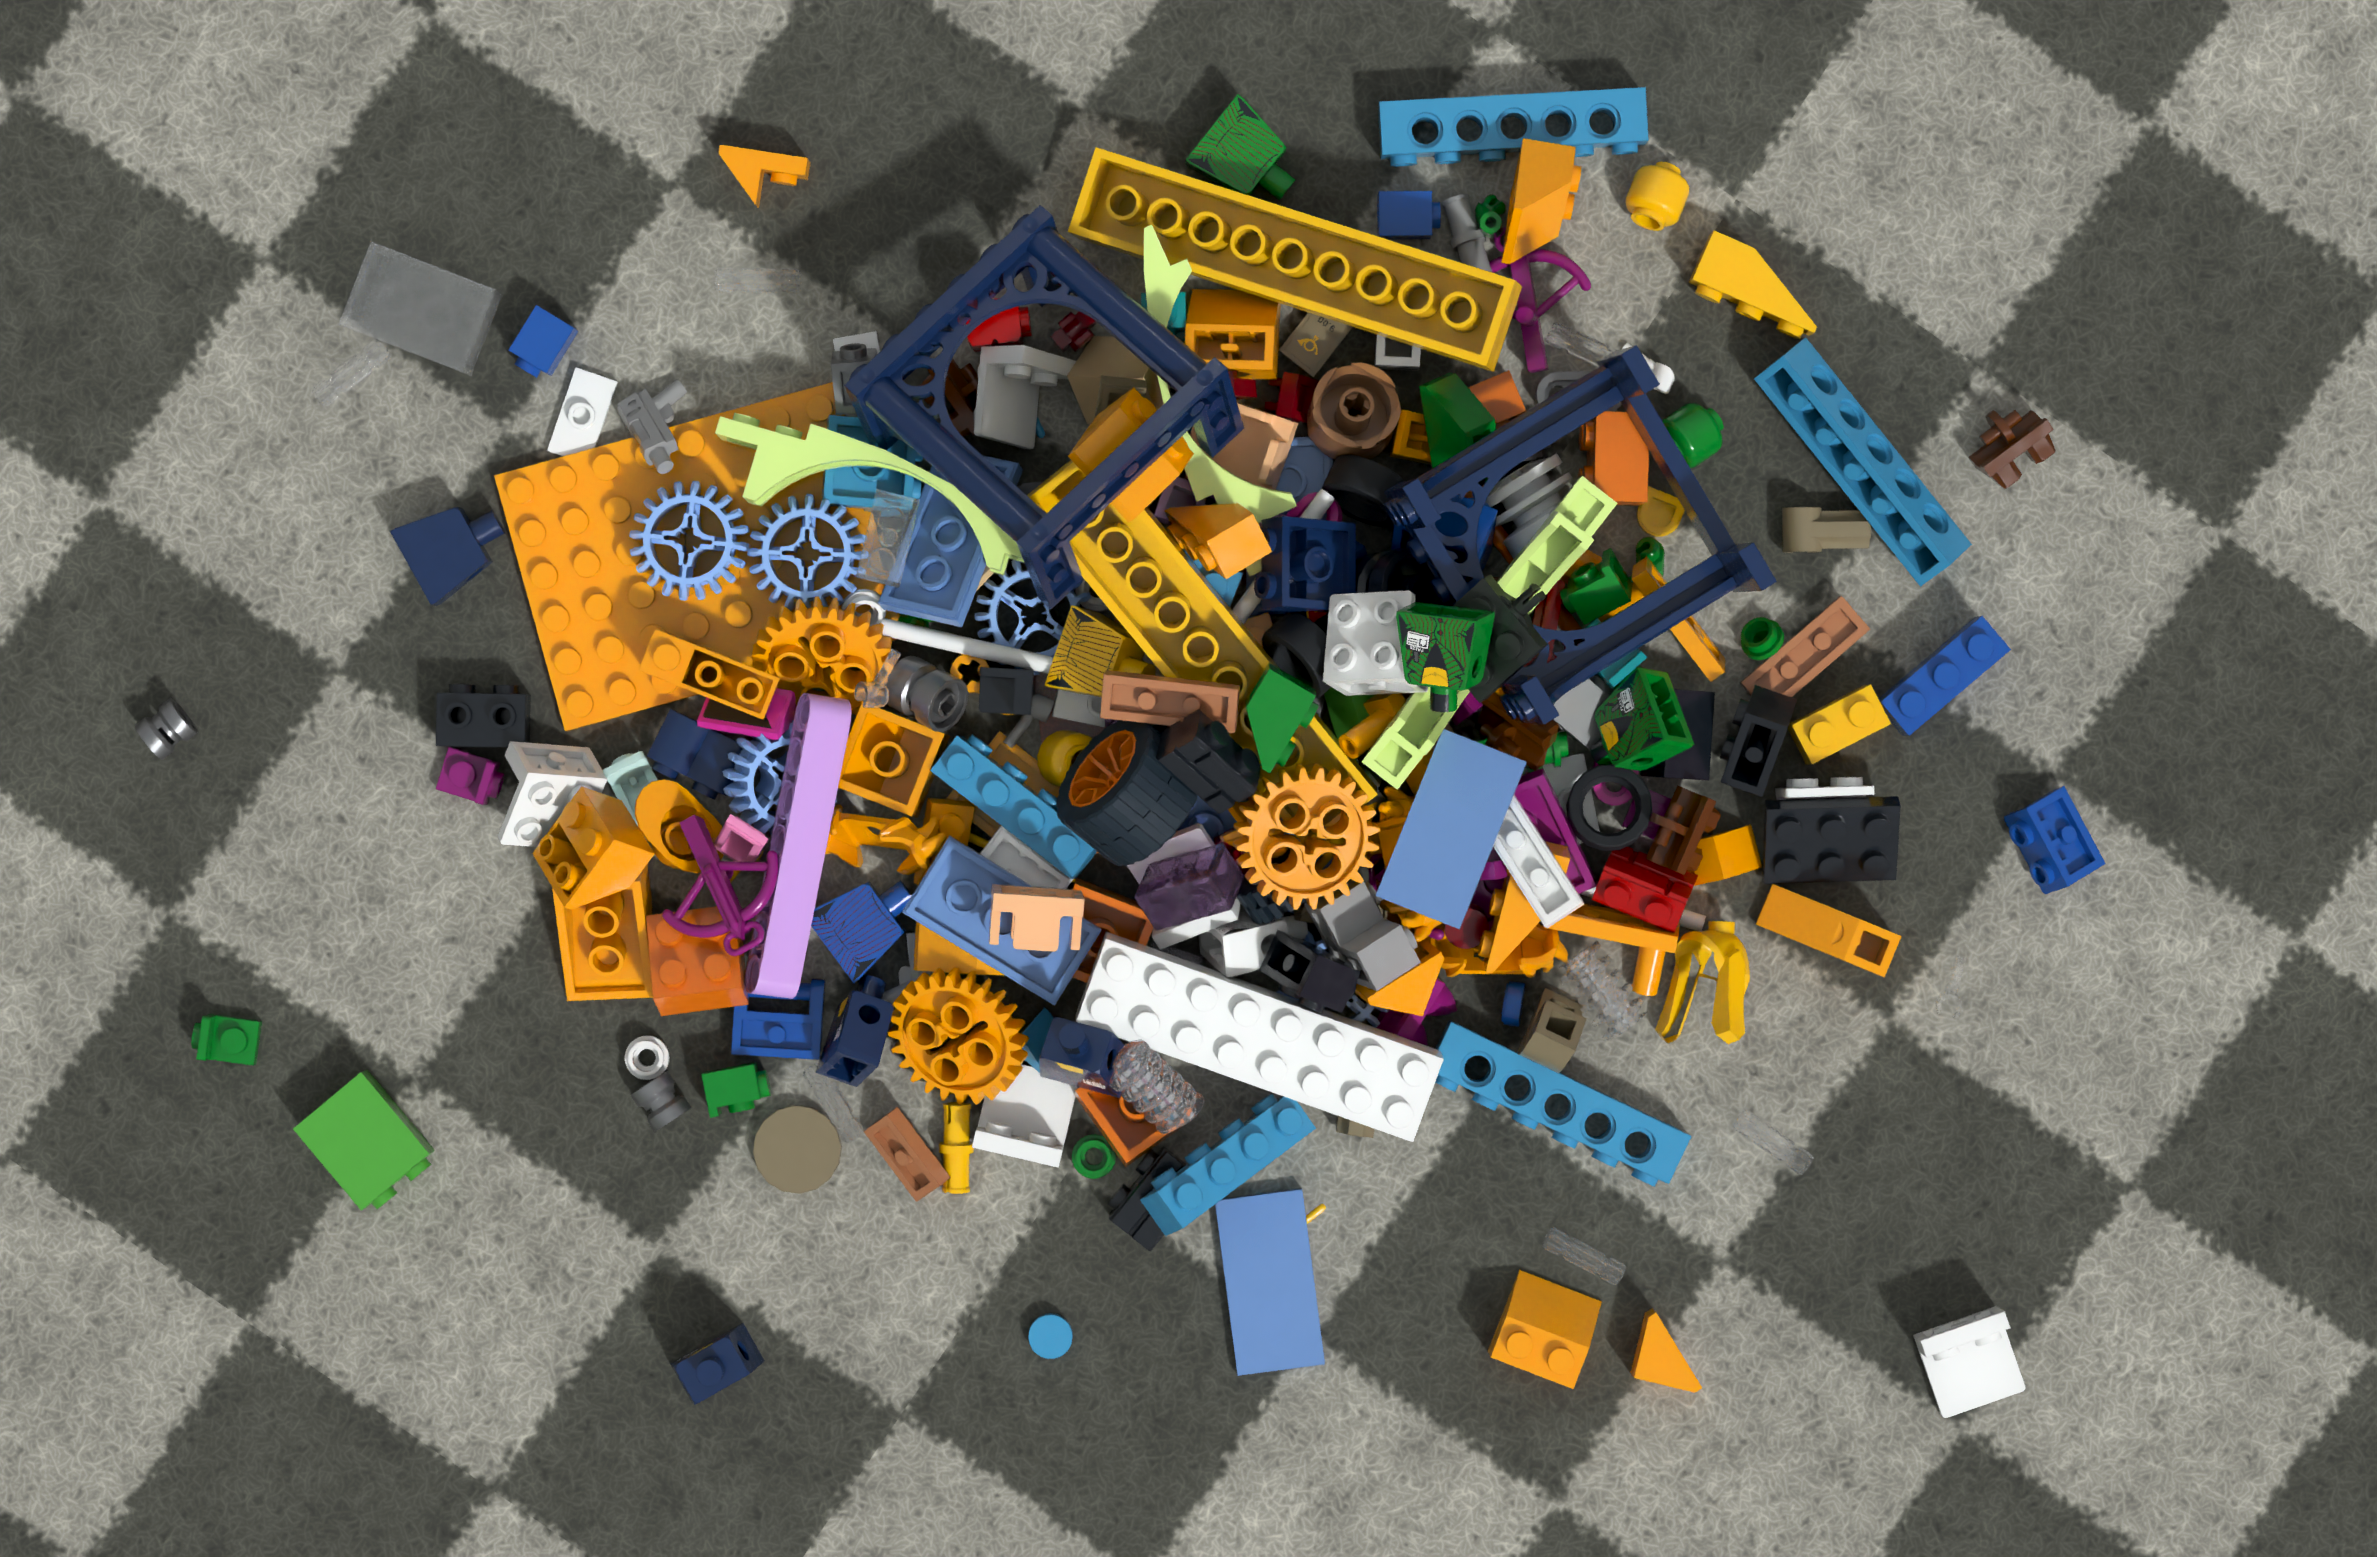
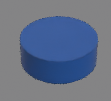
[1502,981,1525,1027]

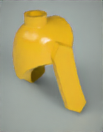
[1655,921,1750,1044]

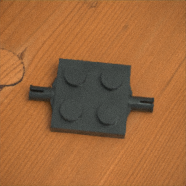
[1453,574,1548,703]

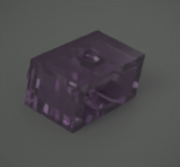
[1134,843,1244,930]

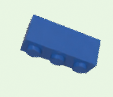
[1878,616,2011,736]

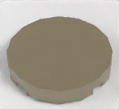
[753,1105,842,1194]

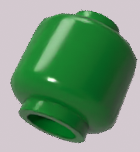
[1662,403,1724,468]

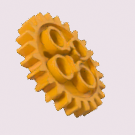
[751,596,896,724]
[1233,763,1380,910]
[887,967,1029,1105]

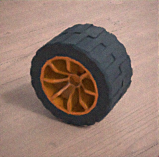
[1056,720,1197,866]

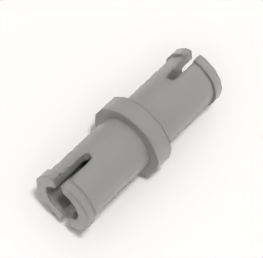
[1442,194,1493,273]

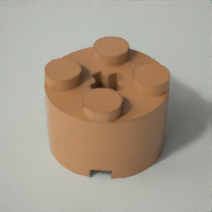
[1307,362,1401,460]

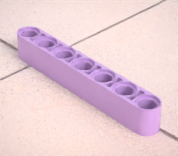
[745,693,852,999]

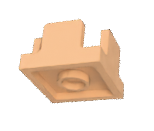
[1185,402,1298,490]
[989,884,1085,952]

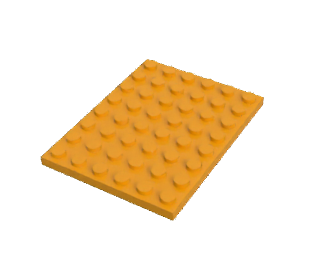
[494,382,900,731]

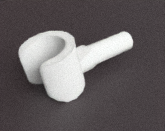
[1622,342,1675,394]

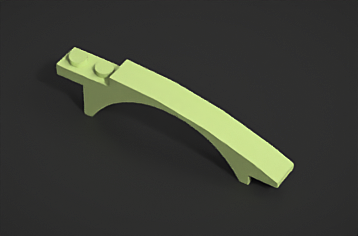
[1144,225,1297,576]
[715,413,1024,575]
[1361,476,1618,790]

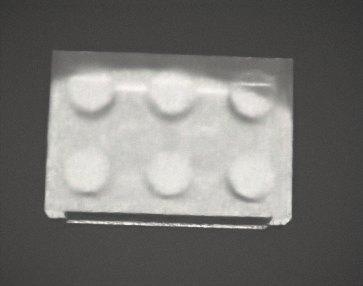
[339,241,503,376]

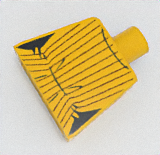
[1045,605,1155,697]

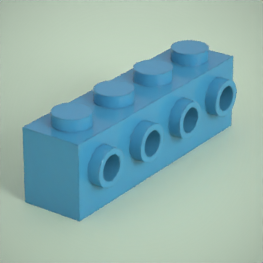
[930,734,1097,879]
[1140,1093,1316,1236]

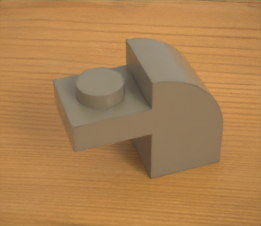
[1518,988,1587,1074]

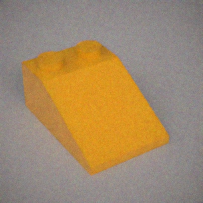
[552,864,653,1001]

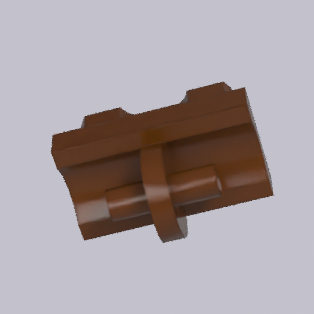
[920,358,978,437]
[1968,410,2056,489]
[1475,693,1559,771]
[1646,785,1721,875]

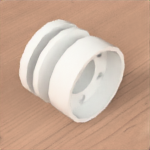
[1485,453,1572,559]

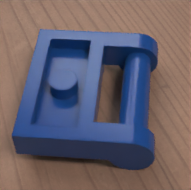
[731,979,826,1060]

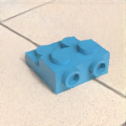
[822,415,923,515]

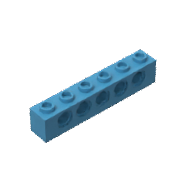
[1378,87,1649,167]
[1754,337,1972,587]
[1435,1020,1692,1187]

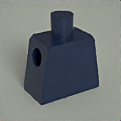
[390,507,505,606]

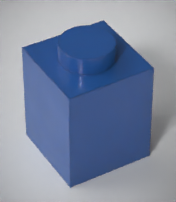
[1377,191,1441,240]
[509,305,579,378]

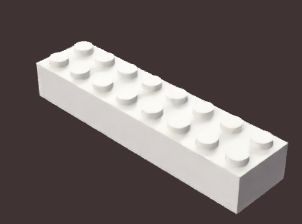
[1076,932,1444,1142]

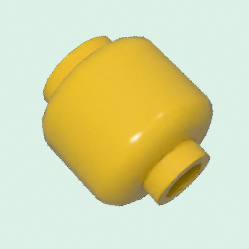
[1625,161,1689,231]
[1037,730,1092,787]

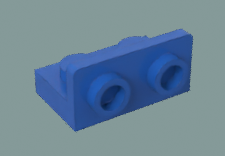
[2004,786,2106,894]

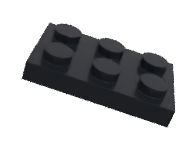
[1762,796,1901,884]

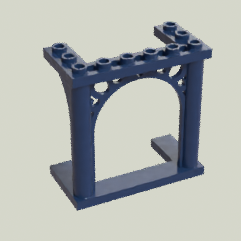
[844,205,1244,609]
[1383,345,1777,725]

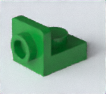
[191,1014,262,1066]

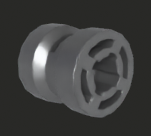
[135,698,198,760]
[631,1071,692,1132]

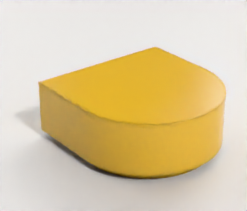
[1636,486,1685,537]

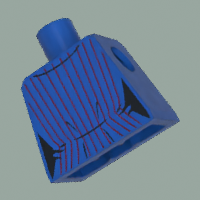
[811,880,912,983]

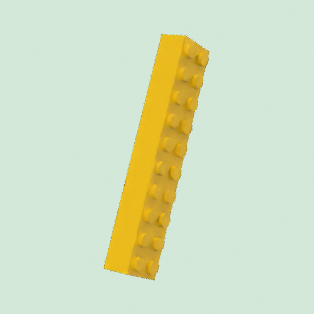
[1068,147,1522,372]
[1027,460,1378,844]

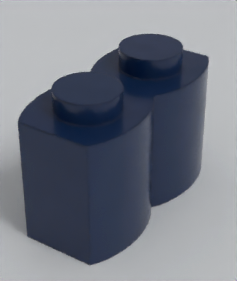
[647,709,743,800]

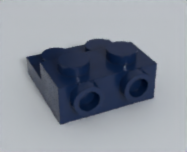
[1254,516,1356,613]

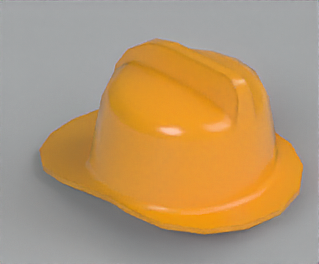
[635,779,724,873]

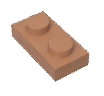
[864,1107,951,1202]

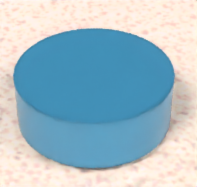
[1028,1313,1073,1359]

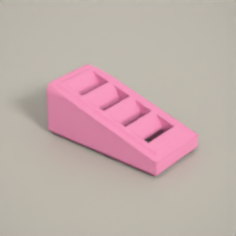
[714,814,768,862]

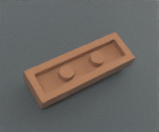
[1740,596,1870,697]
[1100,670,1240,733]

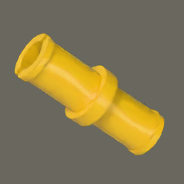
[939,1102,974,1194]

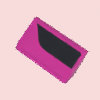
[697,688,796,740]

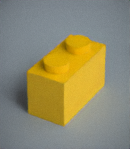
[1788,684,1891,765]

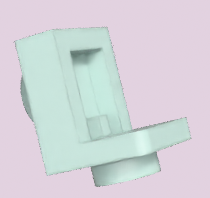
[603,751,658,826]

